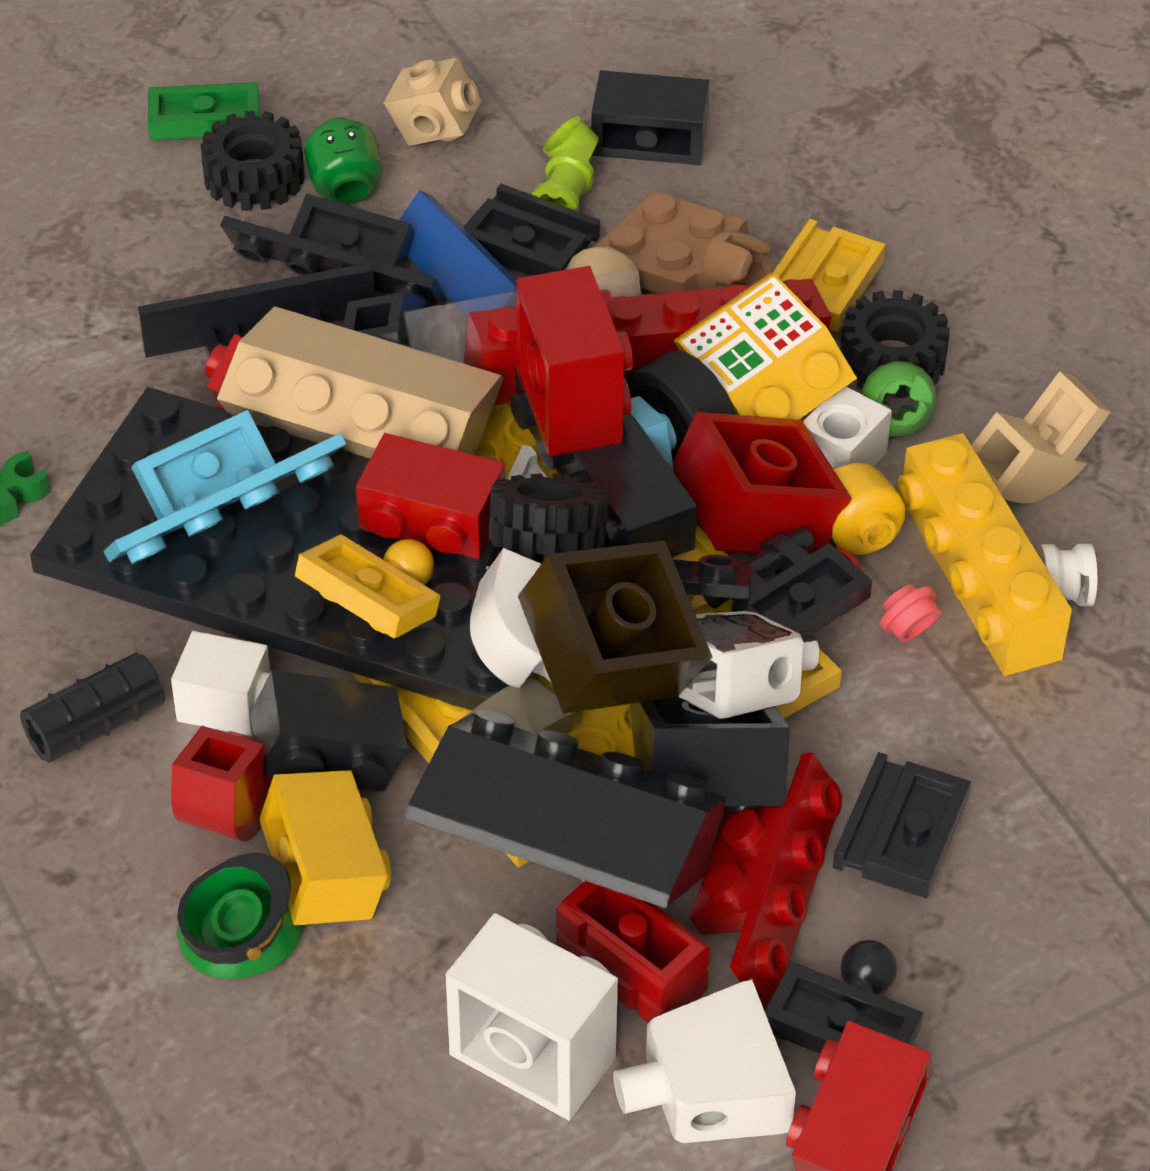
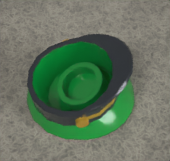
[176,853,303,979]

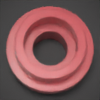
[879,584,942,643]

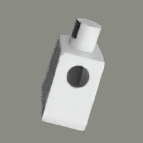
[679,611,819,719]

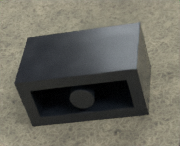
[591,70,710,165]
[250,670,408,791]

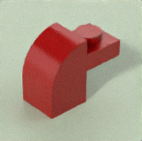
[171,725,273,842]

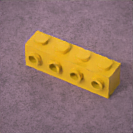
[897,433,1072,676]

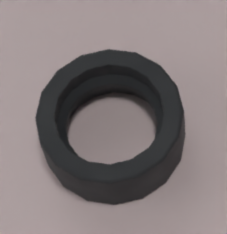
[627,351,735,462]

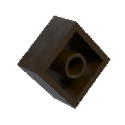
[518,541,713,714]

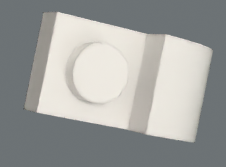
[470,548,551,688]

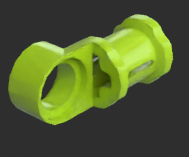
[531,116,599,212]

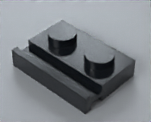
[464,183,600,276]
[833,752,971,899]

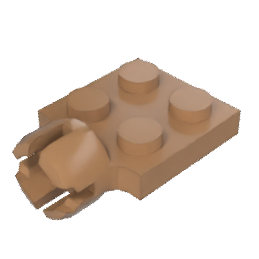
[593,191,773,293]

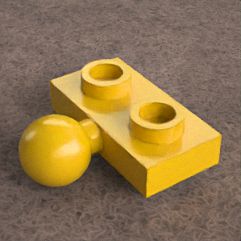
[295,534,441,639]

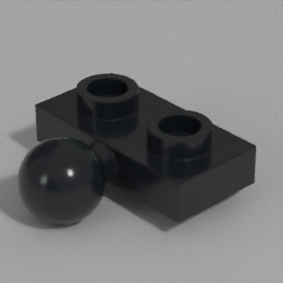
[765,940,923,1054]

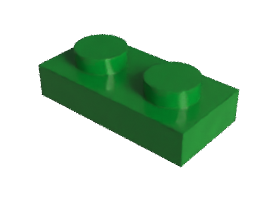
[148,82,260,140]

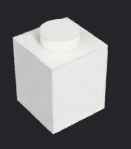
[171,631,270,736]

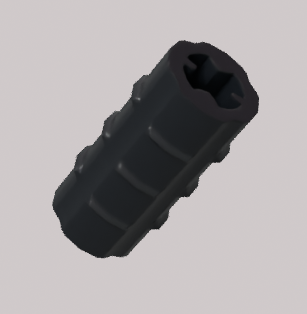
[20,652,165,763]

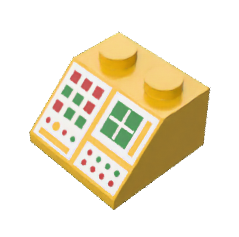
[673,273,857,420]

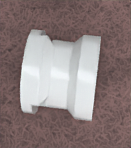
[1037,543,1097,606]

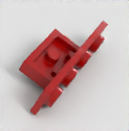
[689,752,843,1011]

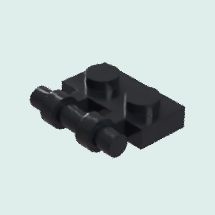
[703,526,872,634]

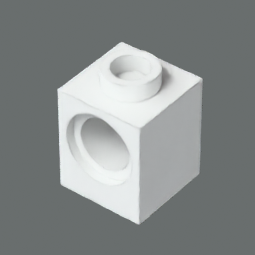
[803,387,892,469]

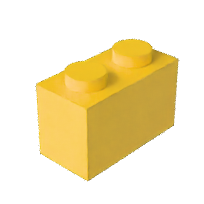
[259,770,391,925]

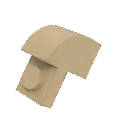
[971,371,1111,504]

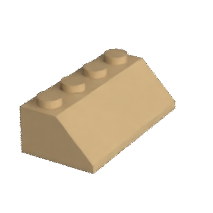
[217,306,503,458]

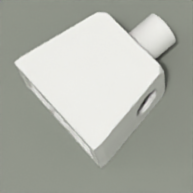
[613,980,796,1143]

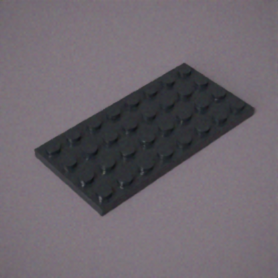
[30,387,509,710]

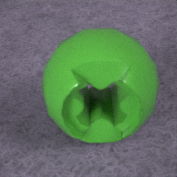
[861,361,937,437]

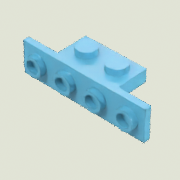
[103,410,346,564]

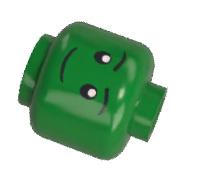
[304,117,383,204]

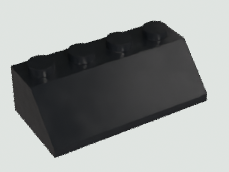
[405,709,726,908]

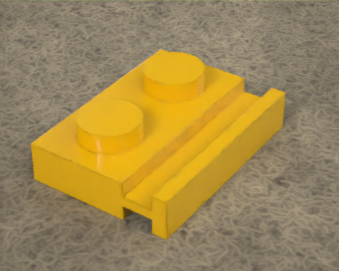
[772,219,886,332]

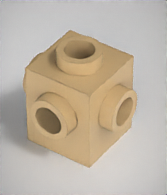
[383,57,481,146]

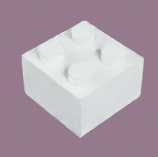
[446,913,618,1121]

